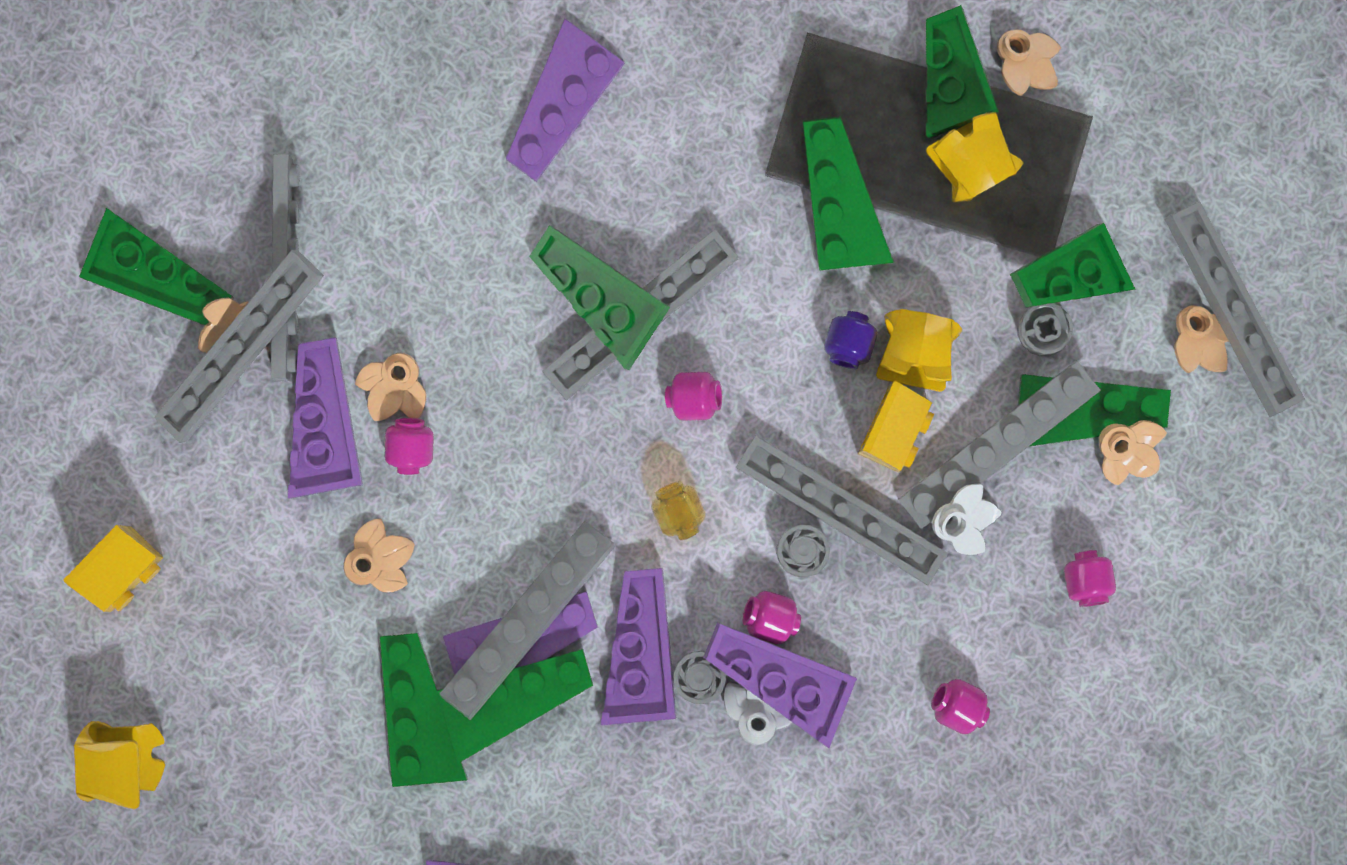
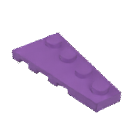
[506,19,625,182]
[288,337,363,499]
[600,568,677,725]
[443,591,598,675]
[703,622,857,748]

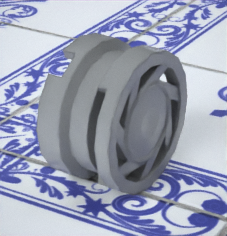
[1018,303,1073,356]
[776,525,830,577]
[674,651,726,704]

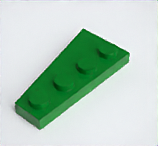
[803,117,894,271]
[79,208,234,326]
[529,225,670,370]
[1017,374,1171,447]
[380,633,468,787]
[437,649,593,764]

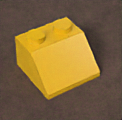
[858,381,934,473]
[63,525,164,612]

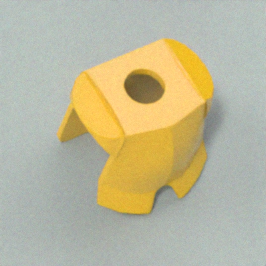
[926,112,1023,203]
[876,309,962,392]
[74,721,165,809]

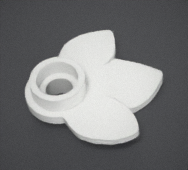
[932,484,1001,555]
[724,683,792,745]

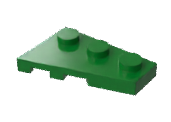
[926,5,999,138]
[1010,223,1136,308]

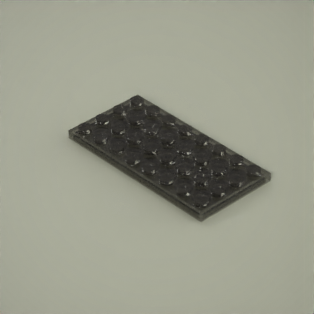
[765,32,1093,257]

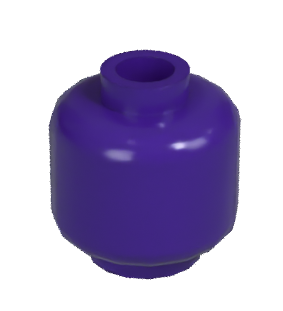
[824,311,877,369]

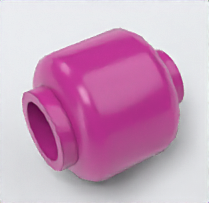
[665,371,722,421]
[384,418,434,475]
[1064,550,1116,607]
[742,591,801,645]
[931,679,990,734]

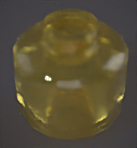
[651,481,706,540]

